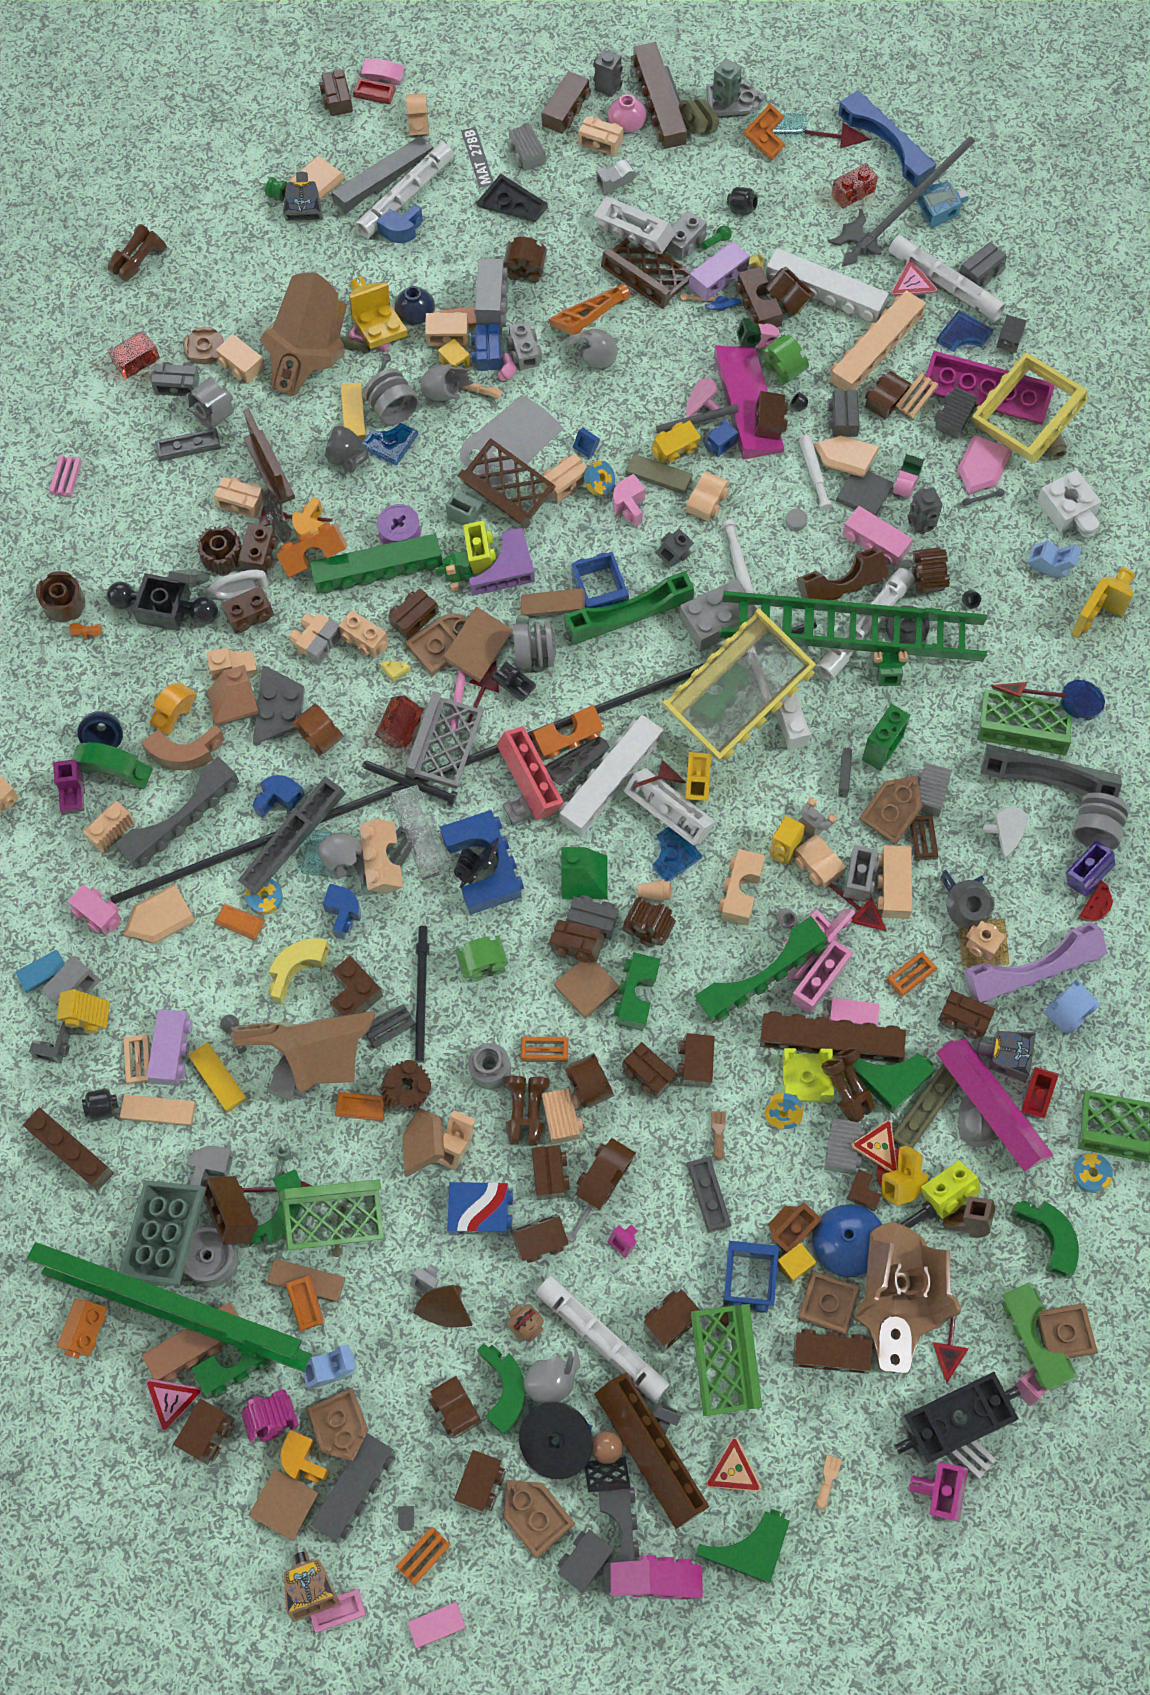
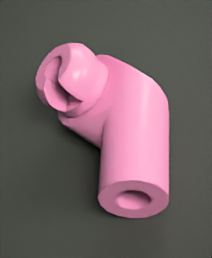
[498,353,517,382]

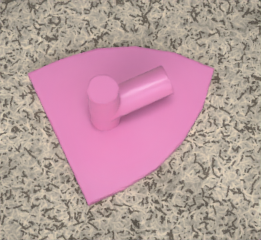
[686,378,720,417]

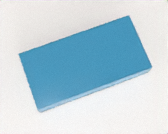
[15,950,65,993]

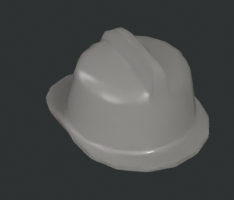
[958,1095,996,1148]

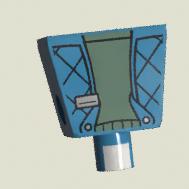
[916,182,968,228]

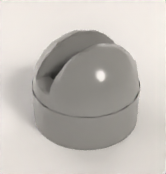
[776,908,797,928]

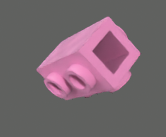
[67,884,122,936]

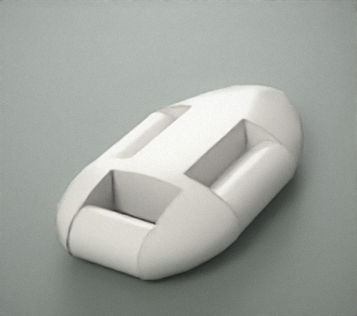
[206,570,269,599]

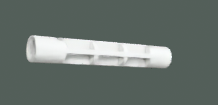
[355,142,454,239]
[888,235,1006,321]
[816,568,915,681]
[535,1276,671,1404]

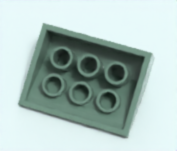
[119,1180,206,1286]

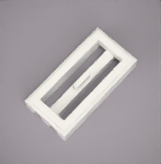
[951,1423,996,1480]

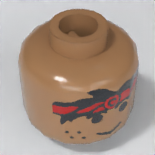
[507,1304,544,1342]

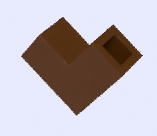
[846,1169,882,1211]

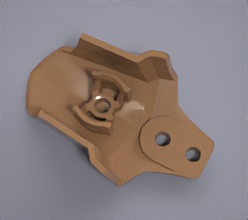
[259,272,347,396]
[231,1011,375,1092]
[854,1222,961,1373]

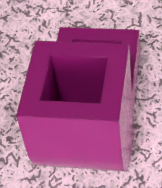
[53,759,85,814]

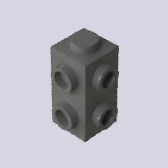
[593,49,623,97]
[907,487,943,533]

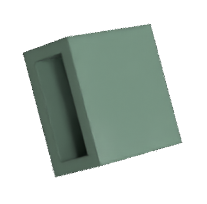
[446,492,484,526]

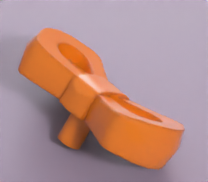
[69,623,102,639]

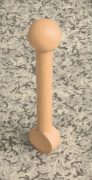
[680,293,719,302]

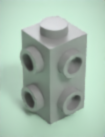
[506,321,542,371]

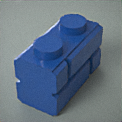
[471,324,502,371]

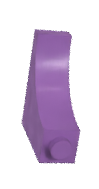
[469,528,535,596]

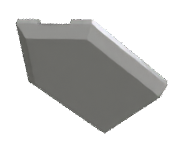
[706,81,767,116]

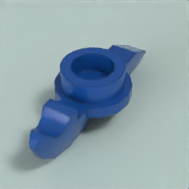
[705,296,742,311]

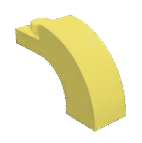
[269,938,330,1005]

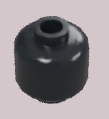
[727,187,758,215]
[82,1088,119,1122]

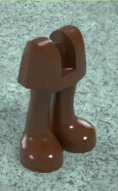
[107,224,167,282]
[821,1047,875,1122]
[504,1075,550,1146]

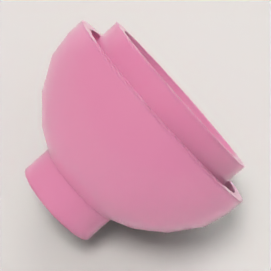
[608,94,647,133]

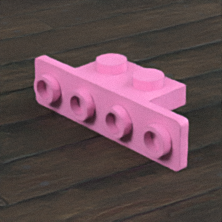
[784,909,855,979]

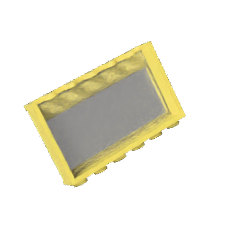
[662,608,816,762]

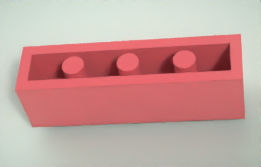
[496,726,564,821]

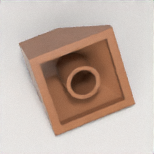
[207,665,259,726]

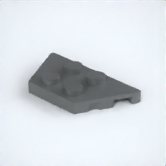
[253,666,305,746]

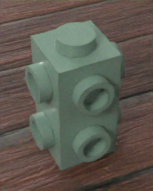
[712,58,742,107]

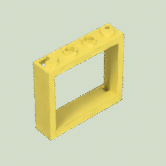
[972,352,1089,464]

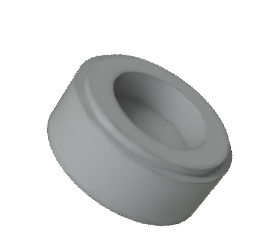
[786,509,808,531]

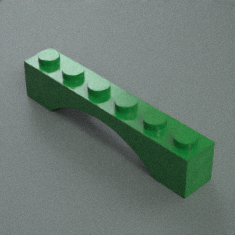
[564,571,694,645]
[695,916,829,1023]

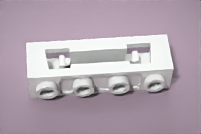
[593,196,675,254]
[624,768,716,845]

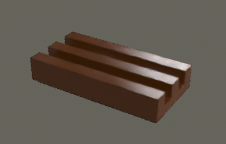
[910,815,939,861]

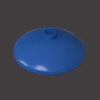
[812,1204,883,1277]

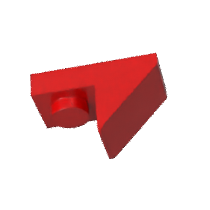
[1021,1067,1059,1119]

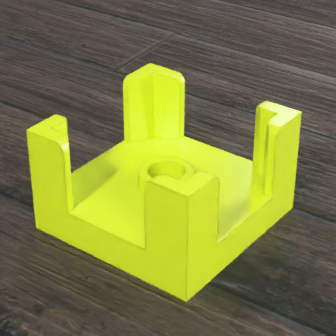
[782,1048,834,1103]

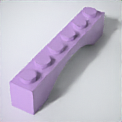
[964,922,1108,1002]

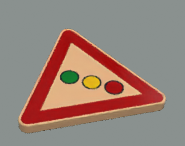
[851,1120,897,1172]
[707,1437,762,1491]

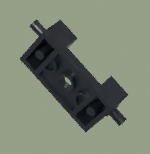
[894,1372,1021,1466]

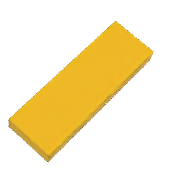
[340,382,366,439]
[188,1042,247,1113]

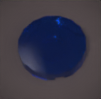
[1060,680,1105,721]

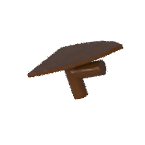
[413,1285,473,1327]

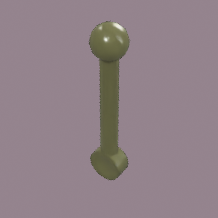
[332,1206,346,1257]

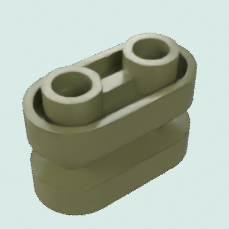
[679,99,719,134]

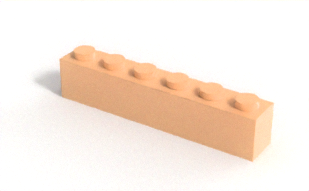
[830,290,926,391]

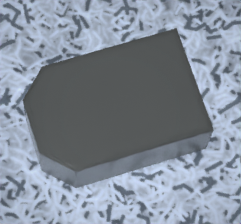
[398,1506,414,1531]

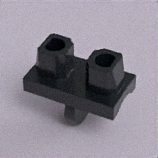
[492,661,536,702]

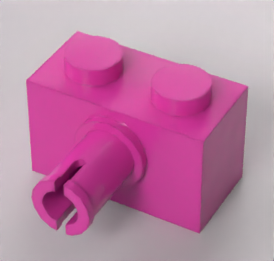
[909,1461,969,1522]

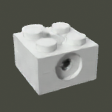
[1037,470,1102,537]

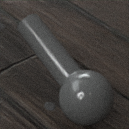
[220,1014,247,1054]

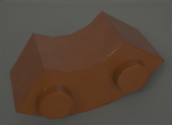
[575,1138,636,1210]

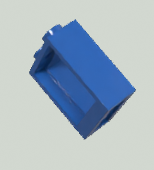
[571,551,629,608]
[723,1240,779,1313]

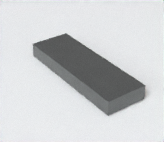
[155,428,221,462]
[168,569,210,584]
[687,1156,732,1233]

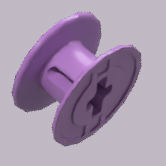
[377,504,421,545]

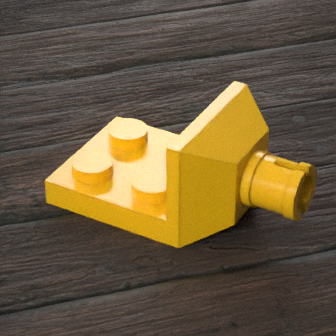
[349,277,408,349]
[1071,568,1135,639]

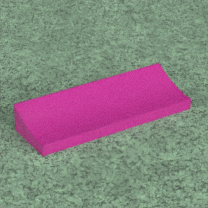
[714,345,784,460]
[923,351,1055,425]
[936,1038,1053,1172]

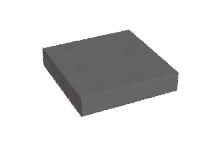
[836,471,894,516]

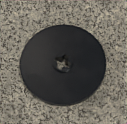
[519,1402,593,1479]

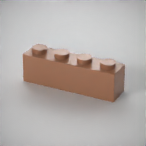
[142,1302,240,1382]

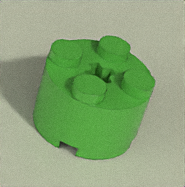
[762,334,809,385]
[455,935,508,983]

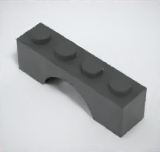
[598,1482,639,1593]

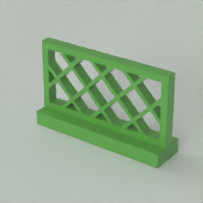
[977,689,1073,756]
[1077,1090,1150,1163]
[279,1179,384,1250]
[691,1304,762,1416]

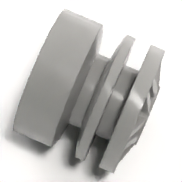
[364,368,419,426]
[512,621,556,670]
[1072,792,1130,850]

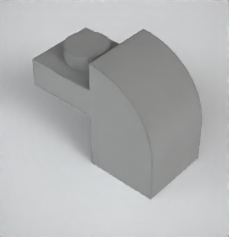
[186,1146,234,1187]

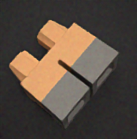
[289,613,341,666]

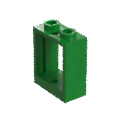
[862,704,911,771]

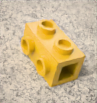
[651,420,701,464]

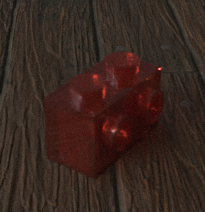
[831,163,878,209]
[108,330,160,379]
[375,695,424,749]

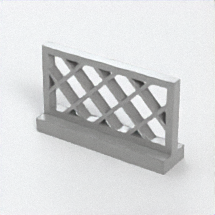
[405,691,483,789]

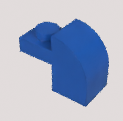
[377,204,423,243]
[252,775,305,818]
[322,884,361,940]

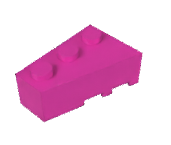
[610,1555,703,1600]

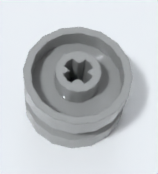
[184,1227,239,1288]

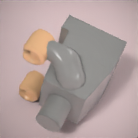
[798,797,837,839]

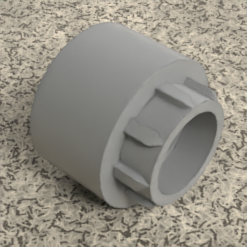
[468,1043,511,1089]
[269,1055,308,1102]

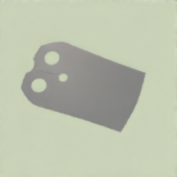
[459,395,564,485]

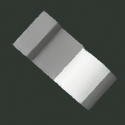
[596,160,636,195]

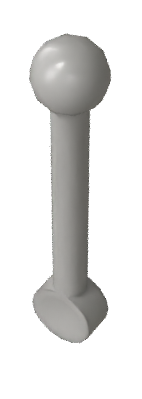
[567,1204,594,1242]

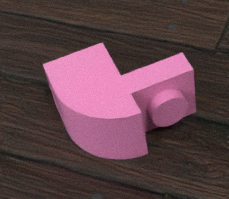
[613,474,645,527]

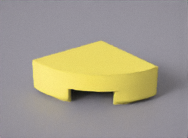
[749,254,764,271]
[380,660,411,682]

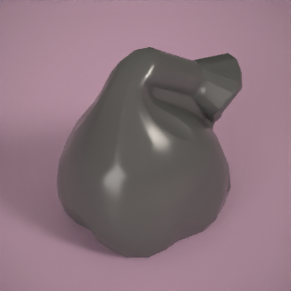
[325,426,369,473]

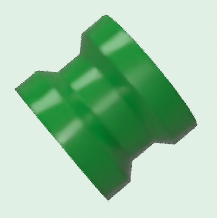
[265,177,287,201]

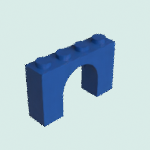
[440,810,524,915]

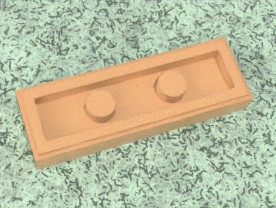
[120,1094,196,1126]

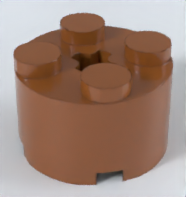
[292,703,344,756]

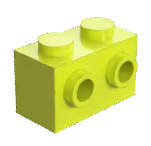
[463,520,497,574]
[921,1160,981,1219]

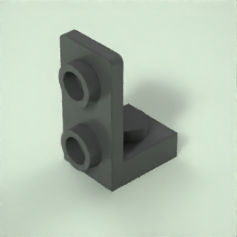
[29,1022,76,1063]

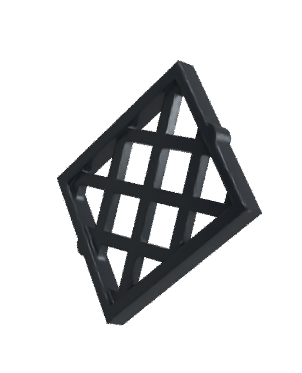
[584,1457,631,1493]

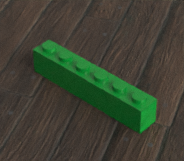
[309,533,443,594]

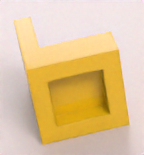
[438,339,471,368]
[777,1243,817,1284]

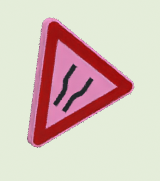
[892,260,937,296]
[146,1379,201,1431]

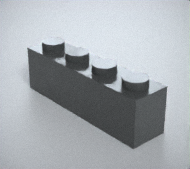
[311,1433,396,1543]

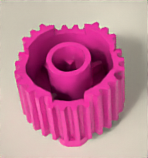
[241,1390,299,1442]

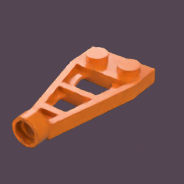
[548,284,631,335]

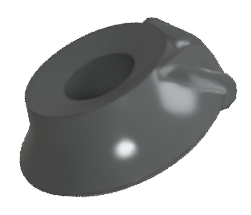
[946,880,995,929]

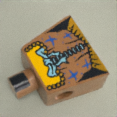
[284,1552,340,1622]

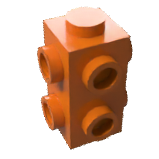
[57,1299,107,1359]

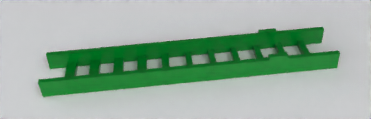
[720,591,987,662]
[26,1242,312,1373]

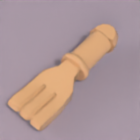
[461,383,503,399]
[816,1454,842,1510]

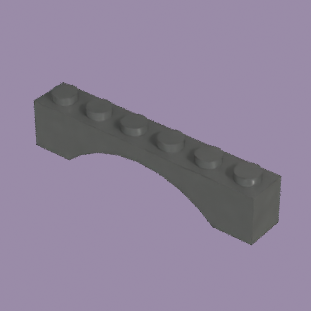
[980,744,1122,798]
[115,756,239,870]

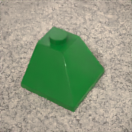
[561,847,608,900]

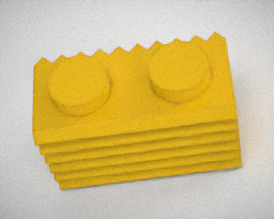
[770,816,805,864]
[56,989,110,1034]

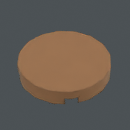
[183,327,224,365]

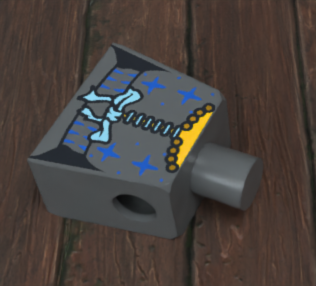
[283,171,323,221]
[977,1031,1036,1082]

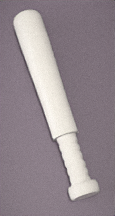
[799,435,832,511]
[722,520,754,593]

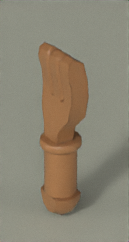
[711,1111,726,1161]

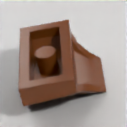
[768,1202,822,1254]

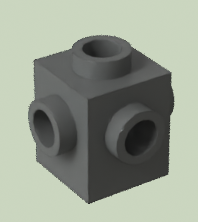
[656,528,694,567]

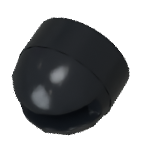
[790,392,808,411]
[962,590,981,609]

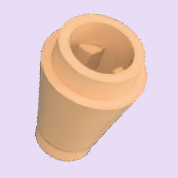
[637,879,672,902]

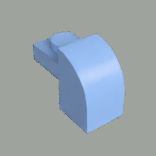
[1027,540,1081,578]
[303,1344,355,1389]

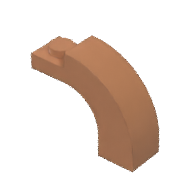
[141,725,225,771]

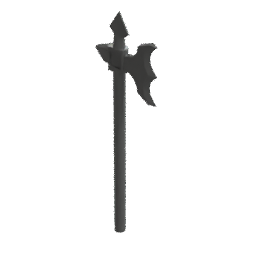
[828,136,975,267]

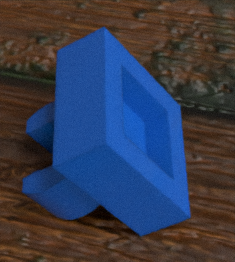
[573,428,600,458]

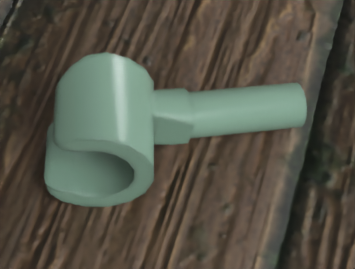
[510,615,529,644]
[274,1144,291,1178]

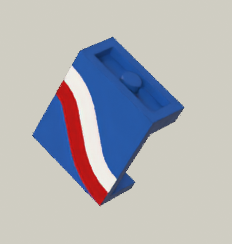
[447,1182,513,1236]

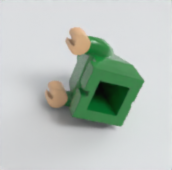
[435,551,472,592]
[873,651,908,686]

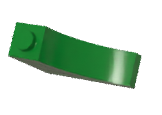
[853,1053,935,1114]
[695,1509,790,1584]

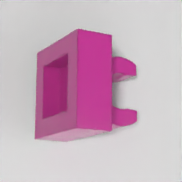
[607,1224,638,1258]

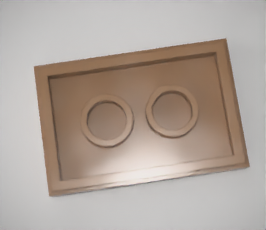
[442,606,513,683]

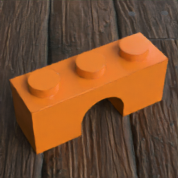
[276,522,348,578]
[530,705,604,759]

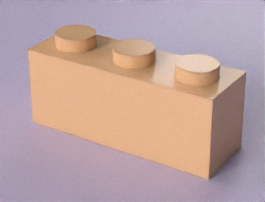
[877,845,912,919]

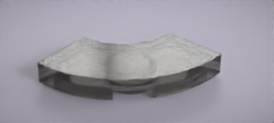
[262,489,292,543]

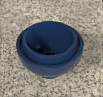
[394,286,435,325]
[77,711,123,748]

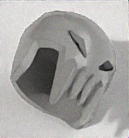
[564,329,618,368]
[420,364,475,401]
[318,833,366,884]
[523,1350,580,1404]

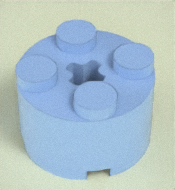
[1043,980,1100,1035]

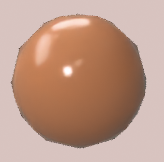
[593,1431,623,1464]

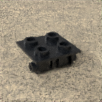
[454,837,499,888]

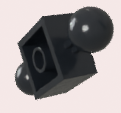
[107,573,218,631]

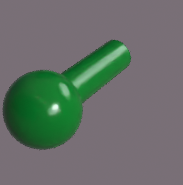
[701,225,732,250]

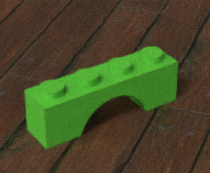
[1002,1282,1078,1391]

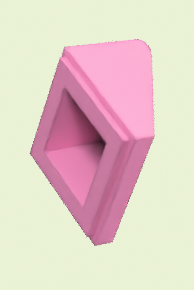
[1013,1367,1047,1406]

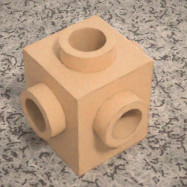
[966,921,1006,961]

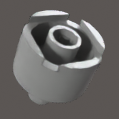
[186,377,234,428]

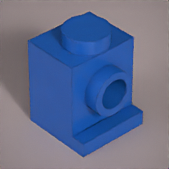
[704,419,738,457]

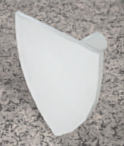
[983,807,1028,857]

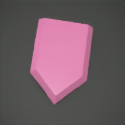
[957,436,1012,495]

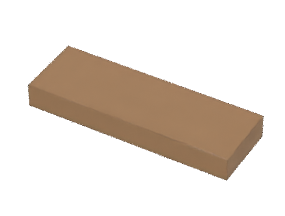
[520,588,585,617]
[267,1258,346,1303]

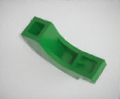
[71,742,153,789]
[244,1169,304,1247]
[1010,1201,1079,1279]
[477,1343,526,1436]

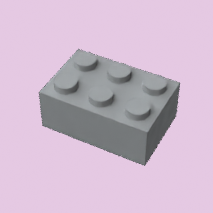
[475,259,509,335]
[679,578,757,652]

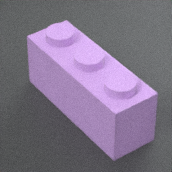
[688,242,750,302]
[147,1009,193,1086]

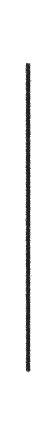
[110,620,817,904]

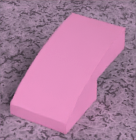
[360,59,405,85]

